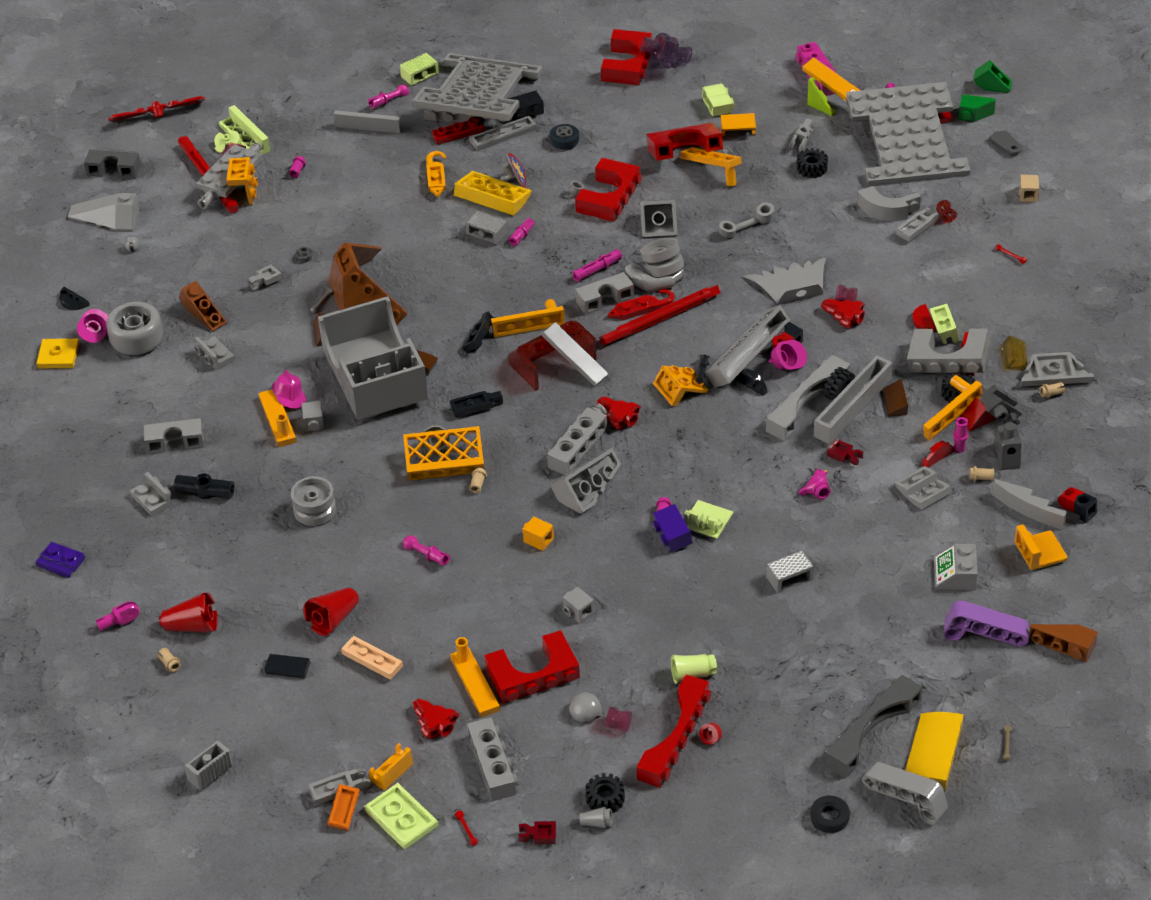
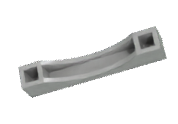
[765,355,851,441]

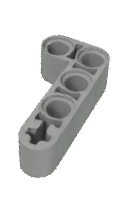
[862,762,948,825]

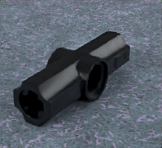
[174,473,235,499]

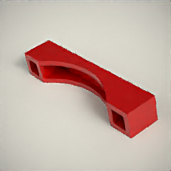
[636,674,711,788]

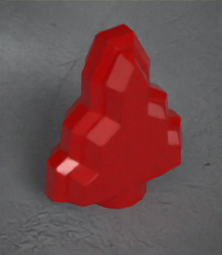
[821,299,865,329]
[597,396,641,430]
[413,698,459,740]

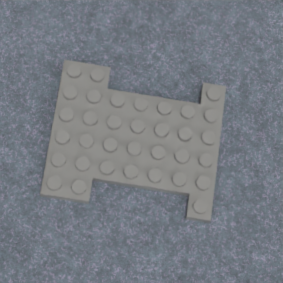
[413,53,543,122]
[846,82,971,186]

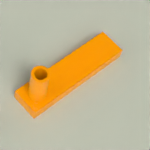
[680,147,742,186]
[491,299,565,338]
[923,375,983,441]
[258,389,297,447]
[450,637,500,718]

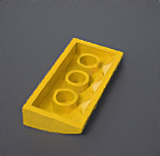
[454,171,532,216]
[905,712,964,791]

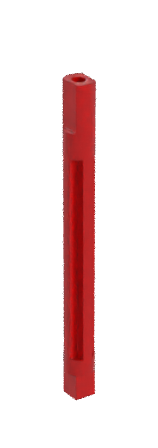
[177,136,238,213]
[599,285,721,345]

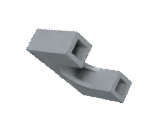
[907,329,990,373]

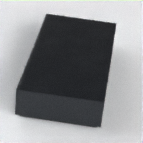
[264,654,310,679]

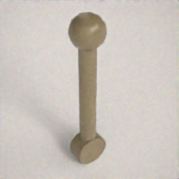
[1002,725,1012,761]

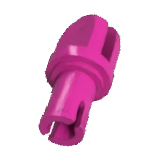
[95,601,140,632]

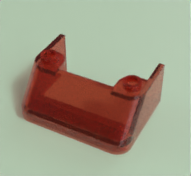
[508,321,597,391]

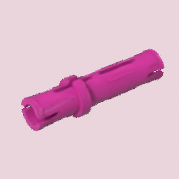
[572,249,622,282]

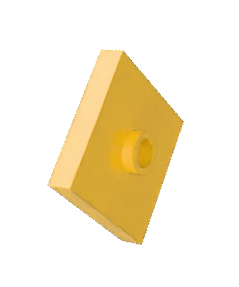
[37,338,79,369]

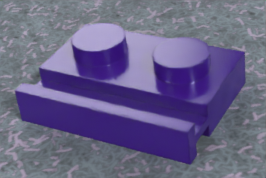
[35,542,85,578]

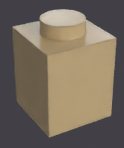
[1019,175,1039,202]

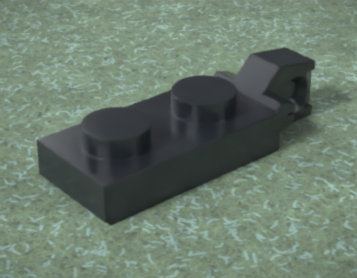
[462,311,495,353]
[449,391,503,418]

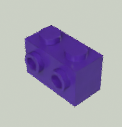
[652,504,693,552]

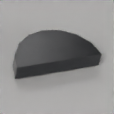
[59,286,90,310]
[735,368,768,396]

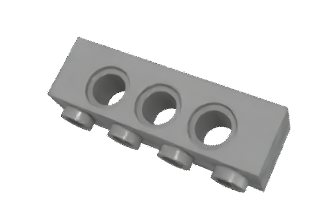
[546,407,607,475]
[467,717,518,801]

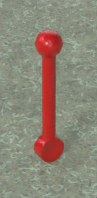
[995,244,1027,264]
[455,810,478,846]

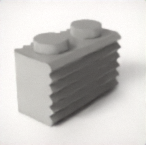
[466,211,507,245]
[184,740,232,790]

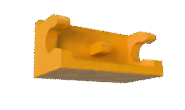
[720,113,756,136]
[368,743,413,791]

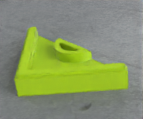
[807,77,836,116]

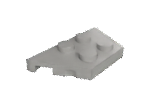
[1021,352,1094,387]

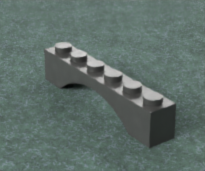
[825,675,922,778]

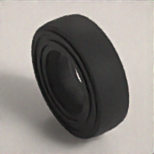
[810,795,850,833]

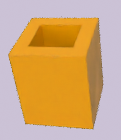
[522,516,554,551]

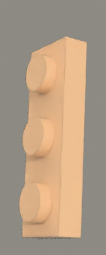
[341,636,403,680]

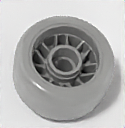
[106,302,163,355]

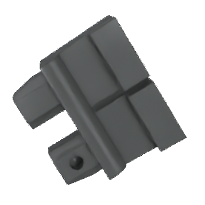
[980,384,1022,425]

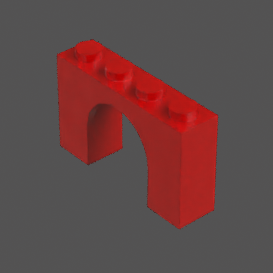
[600,29,655,85]
[646,123,723,161]
[575,158,642,222]
[484,630,580,704]

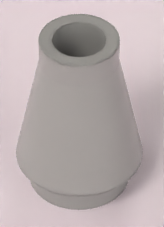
[580,807,613,829]

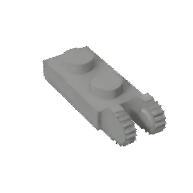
[895,207,940,242]
[307,767,371,806]

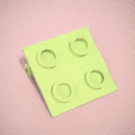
[684,500,734,539]

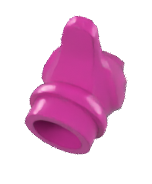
[798,469,831,500]

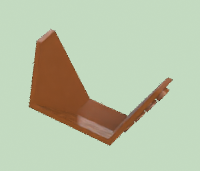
[328,243,408,325]

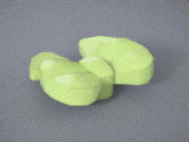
[214,131,241,153]

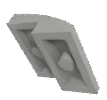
[895,466,952,510]

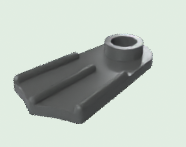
[989,130,1022,155]

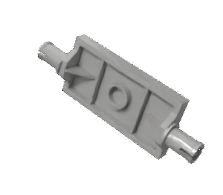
[196,142,263,209]

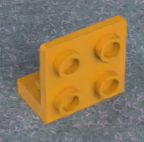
[226,157,258,205]
[653,365,708,406]
[1014,524,1068,570]

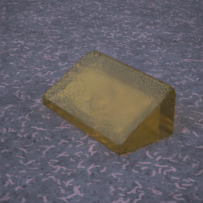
[1002,335,1028,370]

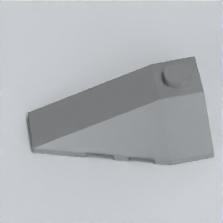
[68,193,139,232]
[550,448,621,514]

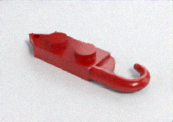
[608,289,675,321]

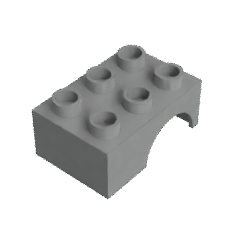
[318,296,428,420]

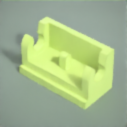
[930,304,959,345]

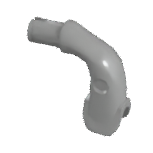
[625,263,685,292]

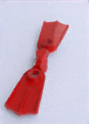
[108,96,206,122]

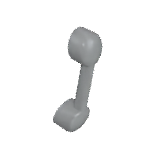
[719,202,774,238]

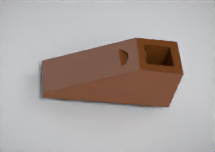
[179,281,227,332]
[1028,624,1098,662]

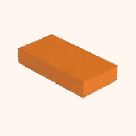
[327,784,360,831]

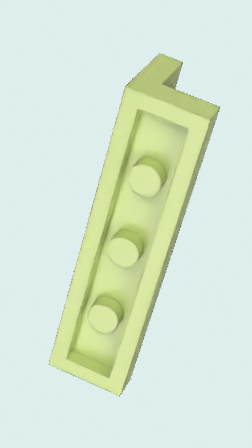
[219,105,270,155]

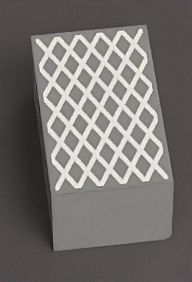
[766,551,814,593]

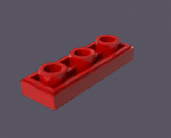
[431,118,485,145]

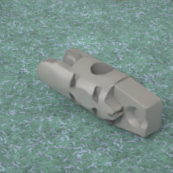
[789,118,813,152]

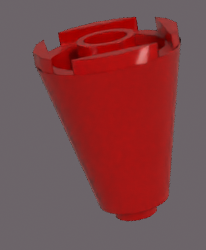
[303,587,359,636]
[159,592,218,633]

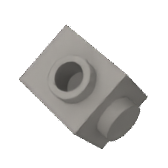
[562,587,595,624]

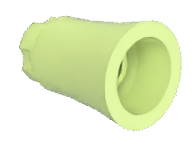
[671,654,717,684]

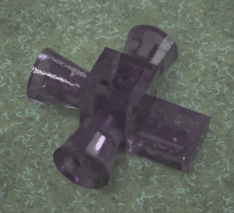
[641,33,692,69]

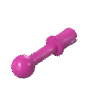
[368,85,409,109]
[403,535,450,566]

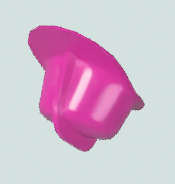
[77,309,108,343]
[768,340,807,370]
[271,370,306,409]

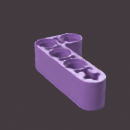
[944,601,1029,646]

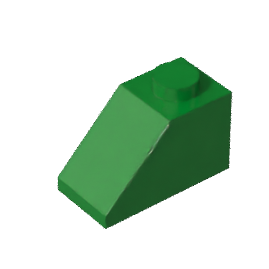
[973,60,1012,93]
[958,94,996,122]

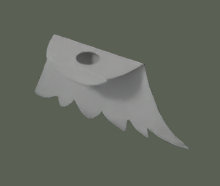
[742,258,826,304]

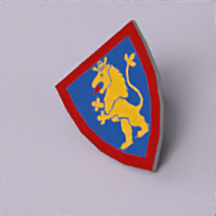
[501,153,527,189]

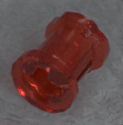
[936,200,957,223]

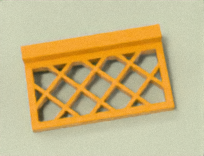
[403,426,484,481]

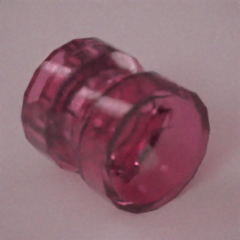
[835,284,858,302]
[605,707,632,732]

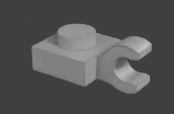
[249,265,282,291]

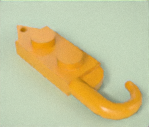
[426,151,446,197]

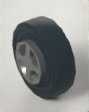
[549,124,580,149]

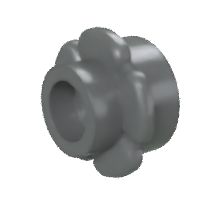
[296,246,313,262]

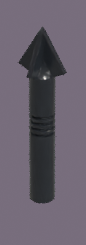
[696,354,710,384]

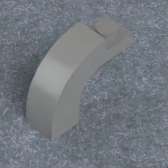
[857,186,921,221]

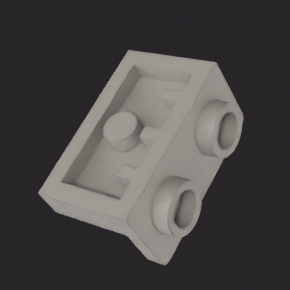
[194,336,235,370]
[130,472,171,517]

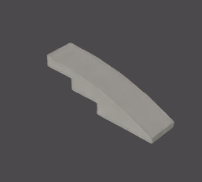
[992,479,1066,530]

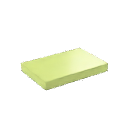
[364,783,439,850]

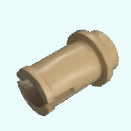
[1039,382,1065,399]
[969,466,994,482]
[469,468,487,493]
[157,648,181,672]

